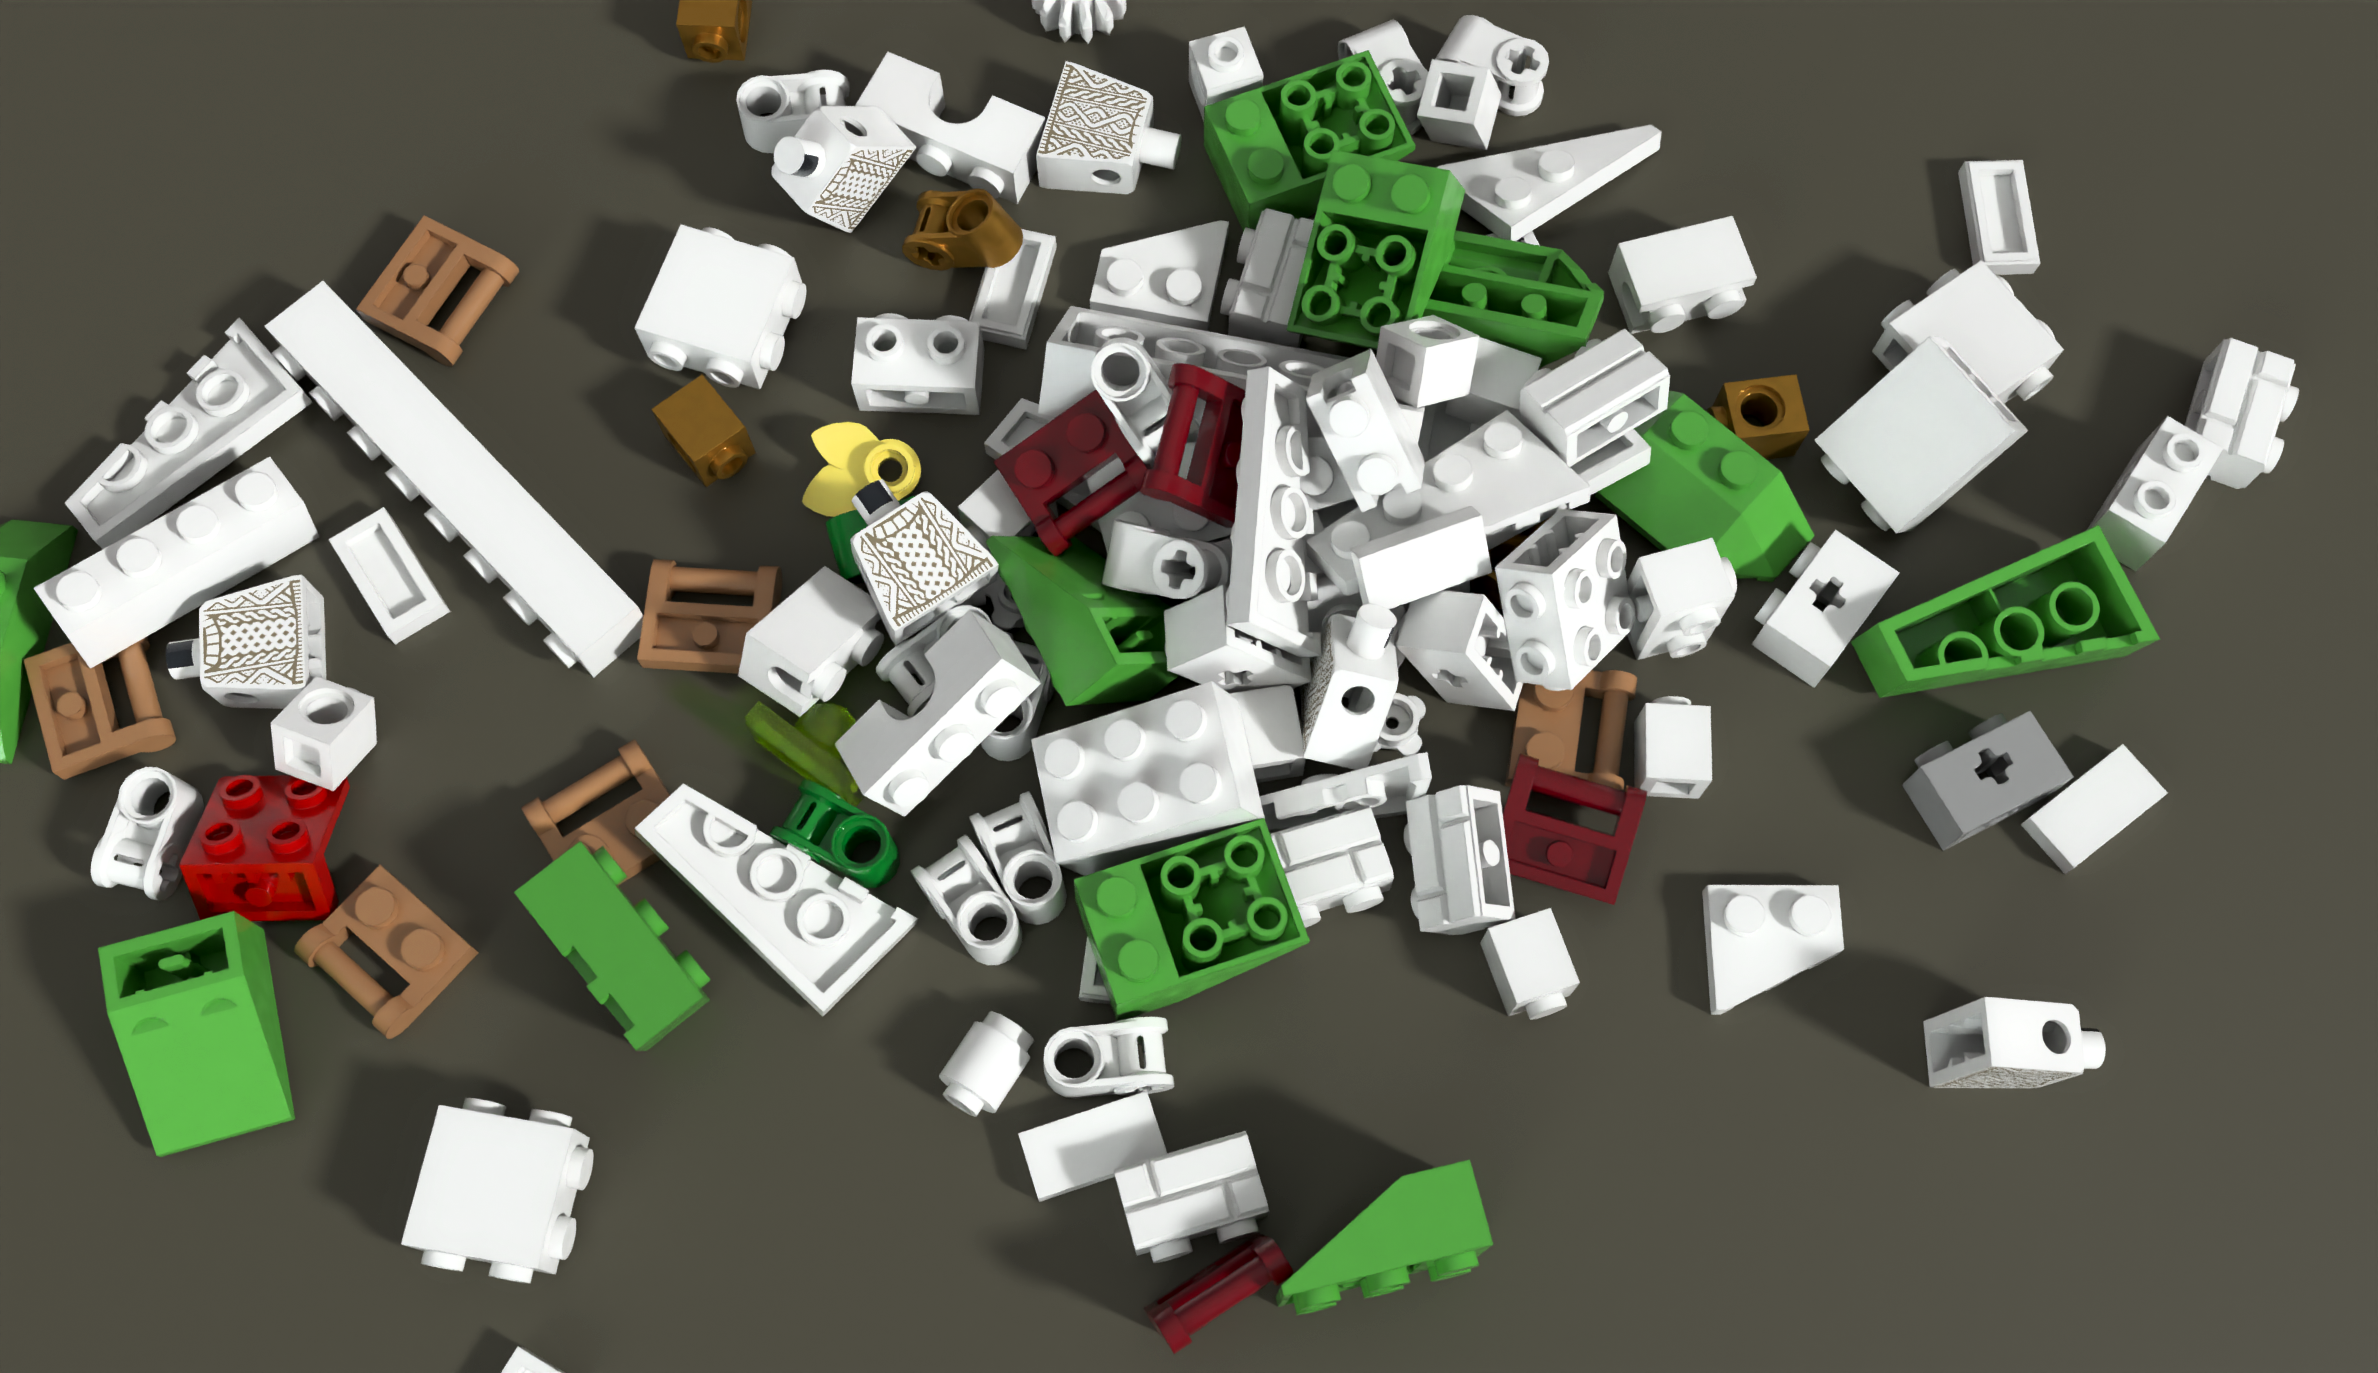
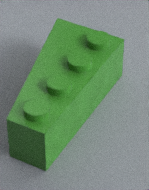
[1851,525,2160,698]

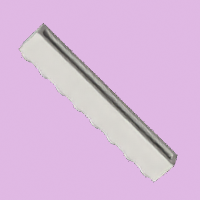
[265,281,644,678]

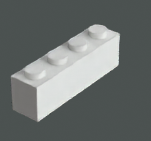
[34,457,319,669]

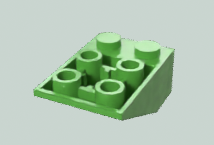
[1204,50,1416,232]
[1286,150,1466,350]
[986,536,1179,706]
[1074,818,1310,1021]
[98,911,295,1157]
[1276,1159,1493,1315]

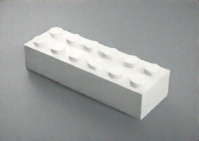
[1038,306,1425,445]

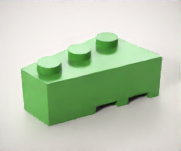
[514,841,711,1051]

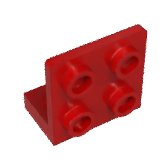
[179,775,350,921]

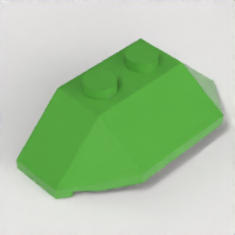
[1422,230,1604,369]
[1595,390,1815,582]
[0,519,78,764]

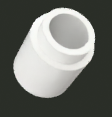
[939,1011,1034,1117]

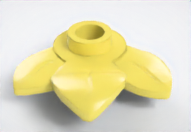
[802,422,921,517]

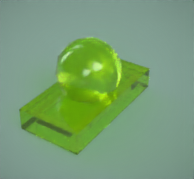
[744,701,865,807]

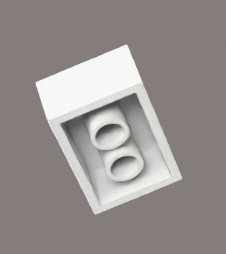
[1031,681,1265,876]

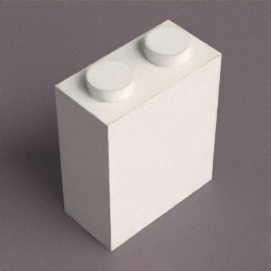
[1814,336,2028,533]

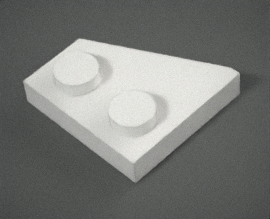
[1090,220,1229,331]
[1702,885,1844,1015]

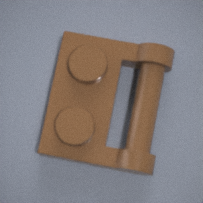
[356,215,519,367]
[637,559,782,674]
[23,636,176,780]
[1505,670,1637,790]
[521,739,670,885]
[294,865,479,1039]

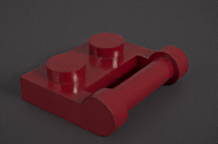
[1140,363,1246,528]
[994,390,1152,556]
[1502,754,1647,905]
[1143,1233,1294,1354]

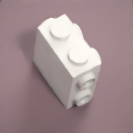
[635,225,807,389]
[1872,260,2064,404]
[1495,509,1635,691]
[401,1098,594,1284]

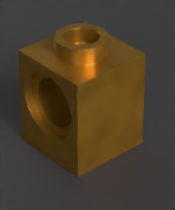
[676,0,752,63]
[651,374,756,487]
[1707,374,1810,459]

